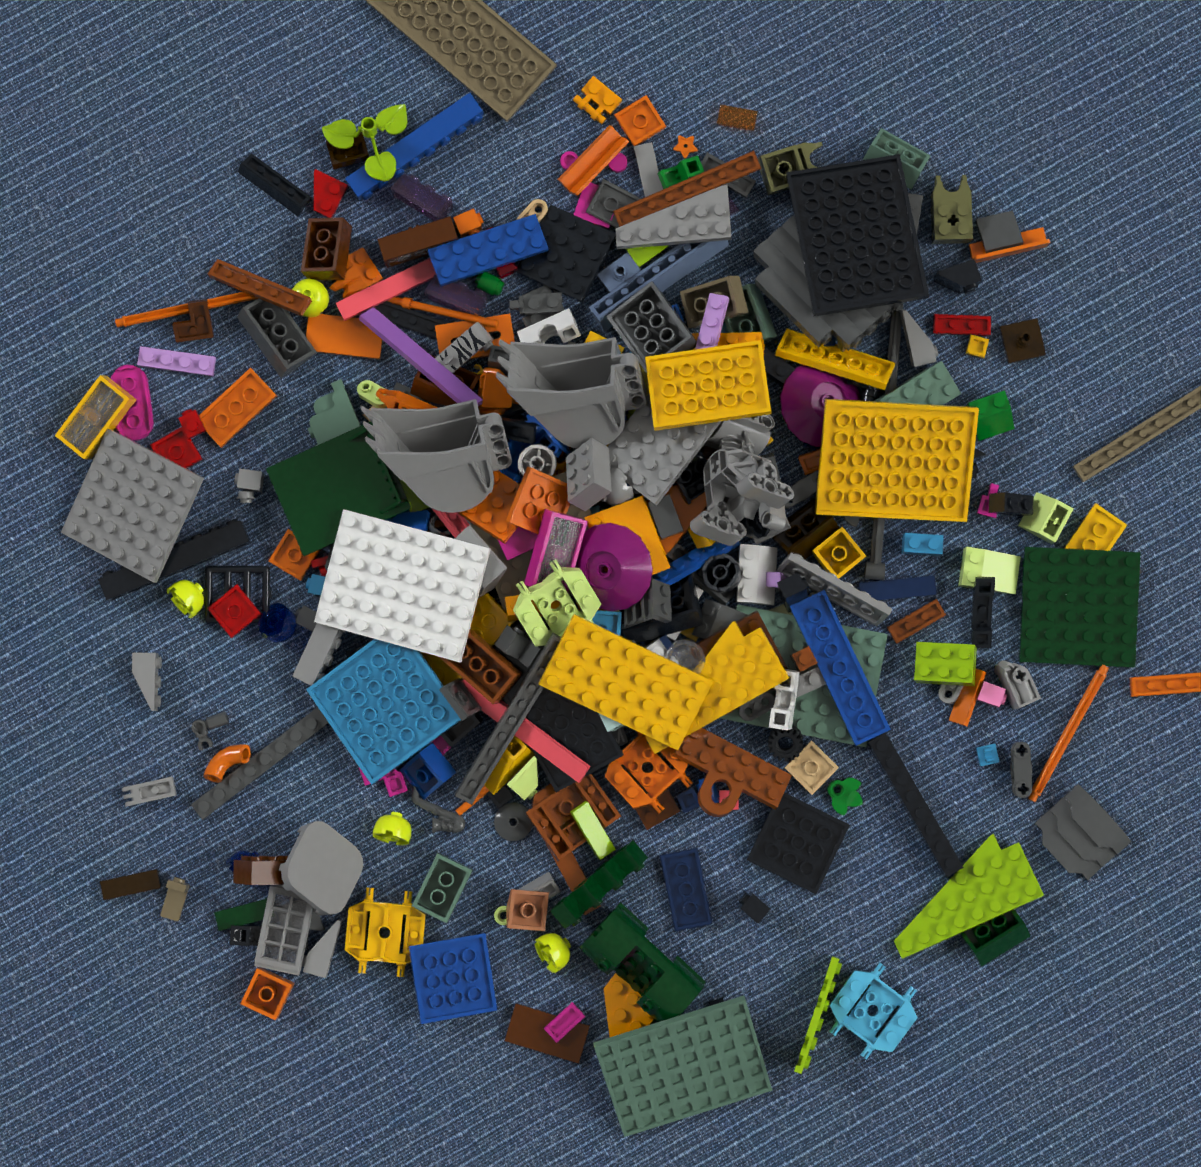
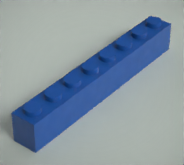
[345,93,484,201]

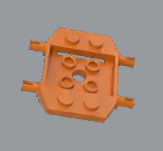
[605,730,693,814]

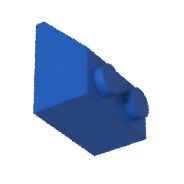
[400,743,457,800]

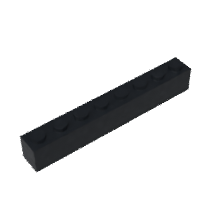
[98,519,252,601]
[867,733,964,877]

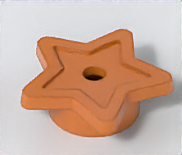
[673,135,698,159]

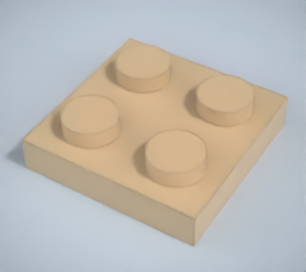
[784,740,839,795]

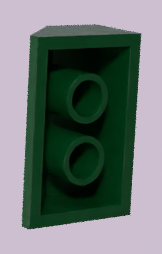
[960,910,1030,967]

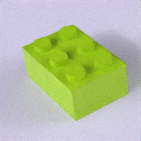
[914,642,977,686]

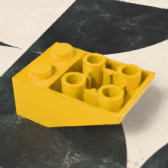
[484,735,535,795]

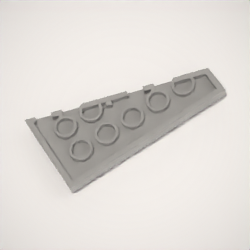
[615,184,732,249]

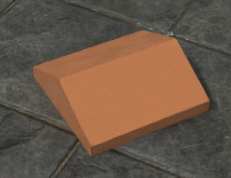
[506,889,549,931]

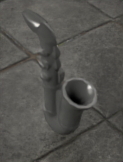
[412,787,466,833]

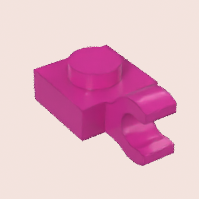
[977,483,999,518]

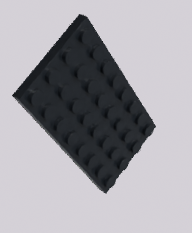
[496,622,624,793]

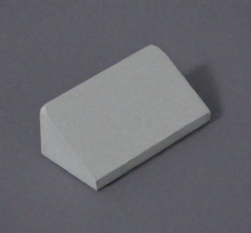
[518,872,561,899]

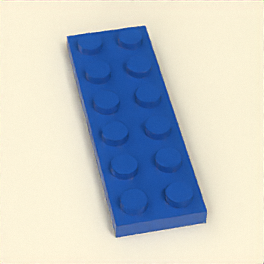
[427,214,549,287]

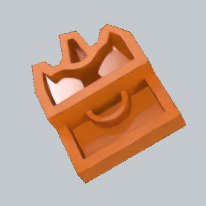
[329,247,384,298]

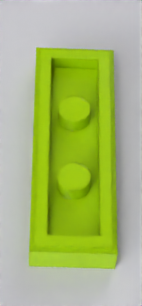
[570,801,616,860]

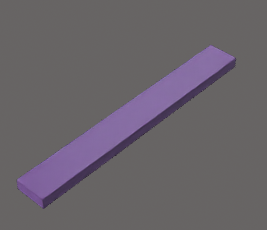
[359,307,483,406]

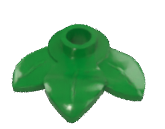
[828,778,863,815]

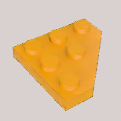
[604,973,654,1037]

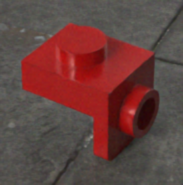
[178,409,206,439]

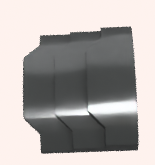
[1035,784,1132,880]

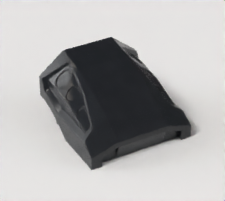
[675,450,707,505]

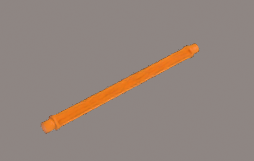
[115,292,259,327]
[1028,664,1109,802]

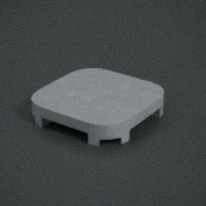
[279,821,363,916]

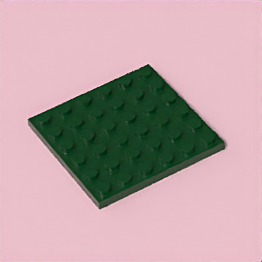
[1019,547,1141,667]

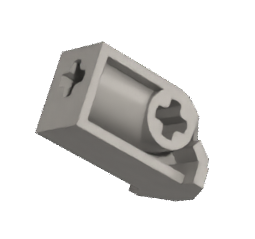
[994,660,1041,710]

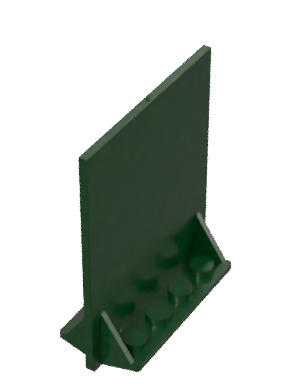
[266,421,411,556]

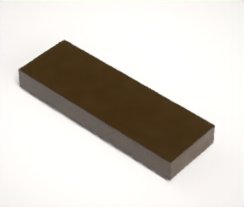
[100,869,162,900]

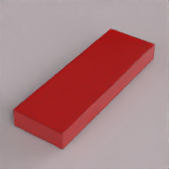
[933,314,991,336]

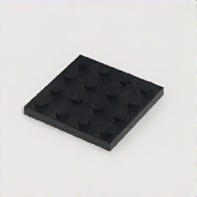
[516,204,616,303]
[746,792,850,894]

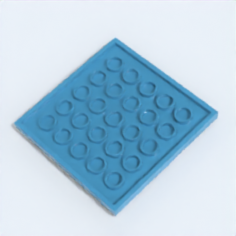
[306,639,461,785]

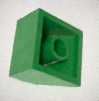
[966,390,1014,441]

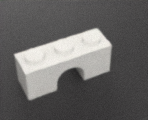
[517,308,581,344]
[769,669,800,730]

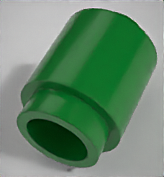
[475,272,505,296]

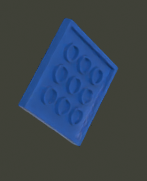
[408,933,497,1024]

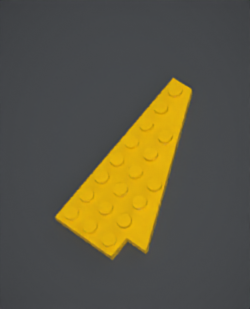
[646,621,790,754]

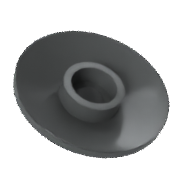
[494,803,533,841]

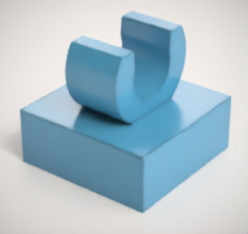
[976,743,999,766]

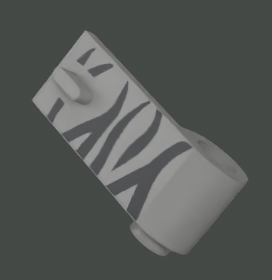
[435,322,494,374]

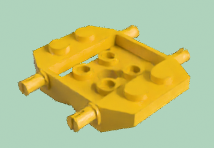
[344,887,426,977]

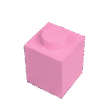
[977,681,1007,708]

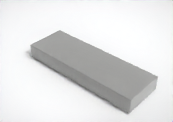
[634,142,663,197]

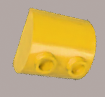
[812,527,866,579]

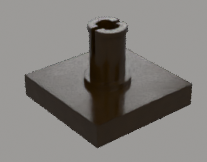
[999,318,1046,364]

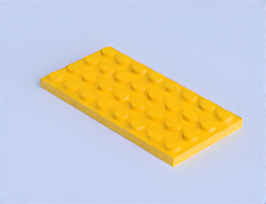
[538,614,713,750]

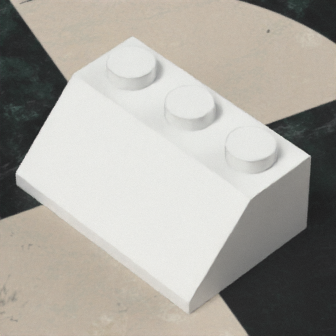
[736,544,777,605]

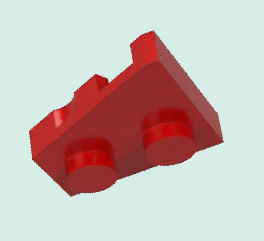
[314,169,348,218]

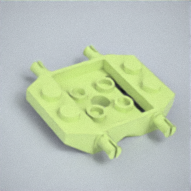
[513,560,601,646]

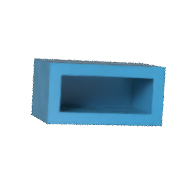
[901,533,944,556]

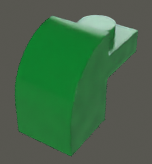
[657,155,704,189]

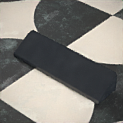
[238,153,312,216]

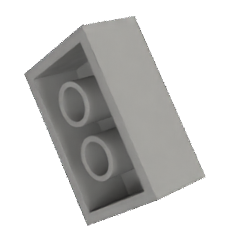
[566,438,612,511]

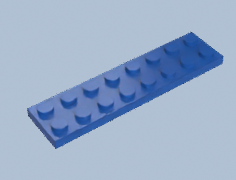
[790,590,891,746]

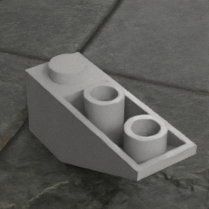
[132,653,162,711]

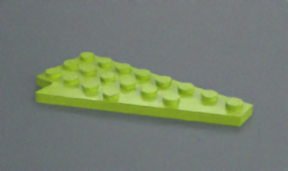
[894,834,1044,959]

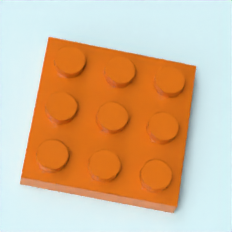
[506,466,570,535]
[458,471,520,544]

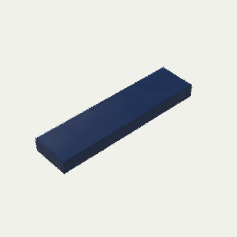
[858,576,937,601]

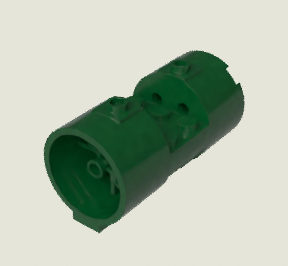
[579,902,706,1022]

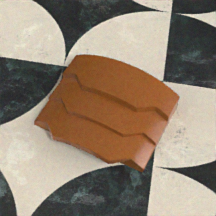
[526,774,621,862]

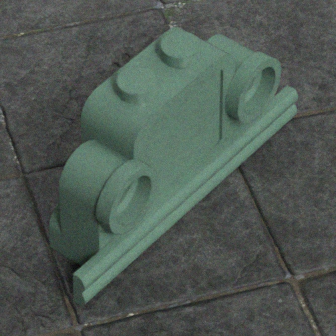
[307,379,361,446]

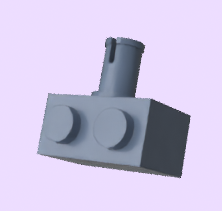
[597,252,641,293]

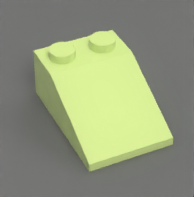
[958,547,1021,595]

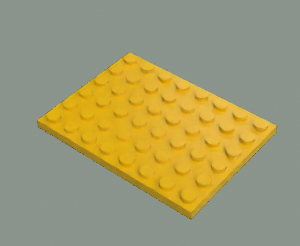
[815,399,979,522]

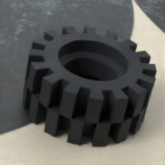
[768,725,803,761]

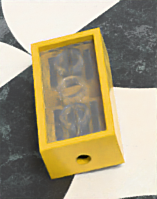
[55,375,137,460]

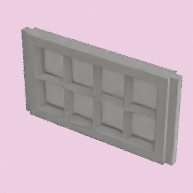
[254,884,314,976]

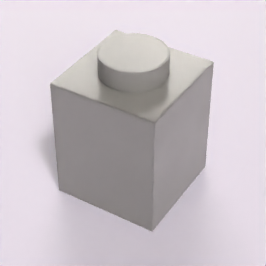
[234,469,265,492]

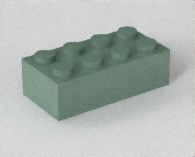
[874,361,961,405]

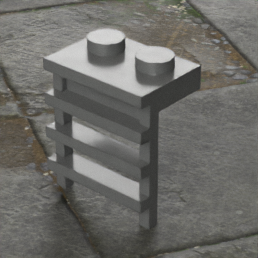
[621,578,672,629]

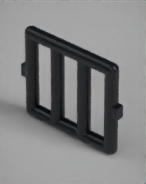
[202,566,272,623]

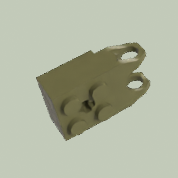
[758,142,823,196]
[931,175,973,244]

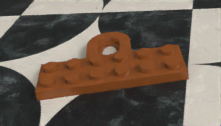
[673,728,792,817]

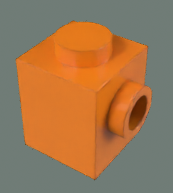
[453,208,484,238]

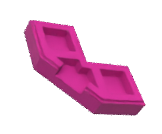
[359,767,408,797]

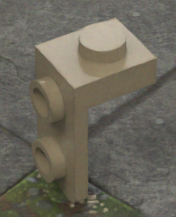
[160,877,190,921]

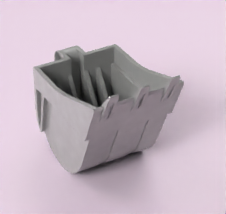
[496,337,647,449]
[361,399,512,513]

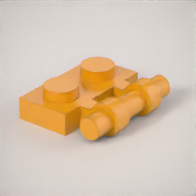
[573,76,622,124]

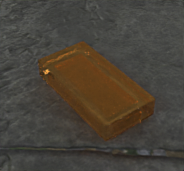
[717,104,758,131]

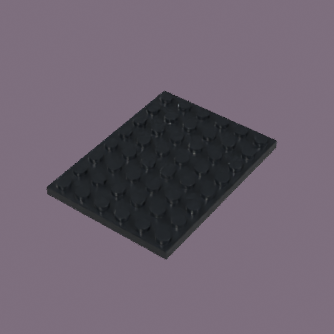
[786,154,929,316]

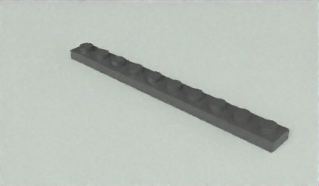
[455,633,562,805]
[191,707,329,820]

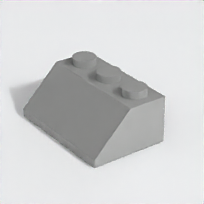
[454,525,507,598]

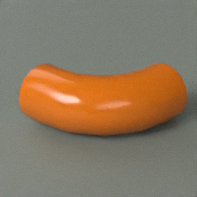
[203,744,251,783]

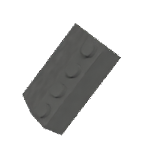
[606,281,697,373]

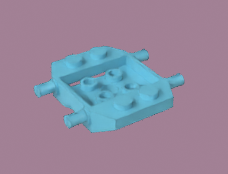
[829,962,918,1060]

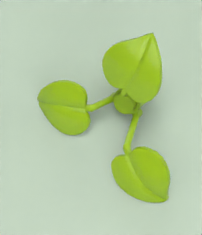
[322,104,408,182]

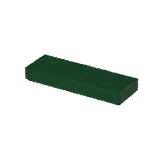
[214,899,276,931]

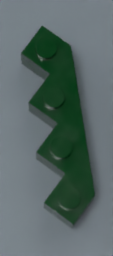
[550,840,648,929]

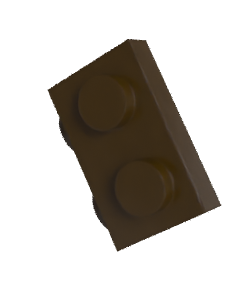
[326,132,369,170]

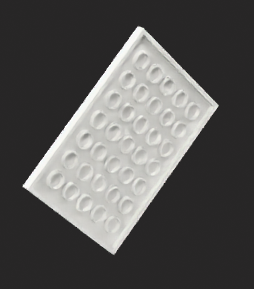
[314,509,491,662]

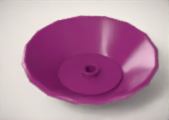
[780,365,861,447]
[575,523,653,611]

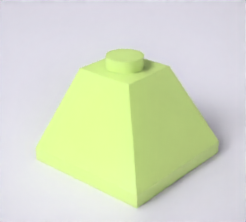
[507,756,538,800]

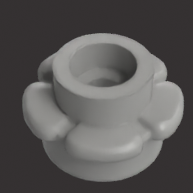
[236,491,255,503]

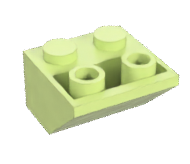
[1018,492,1073,544]

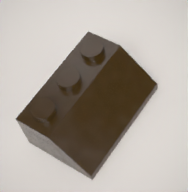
[772,498,839,560]

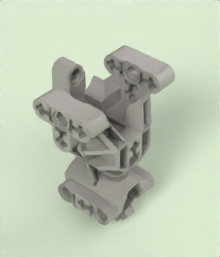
[690,415,794,546]

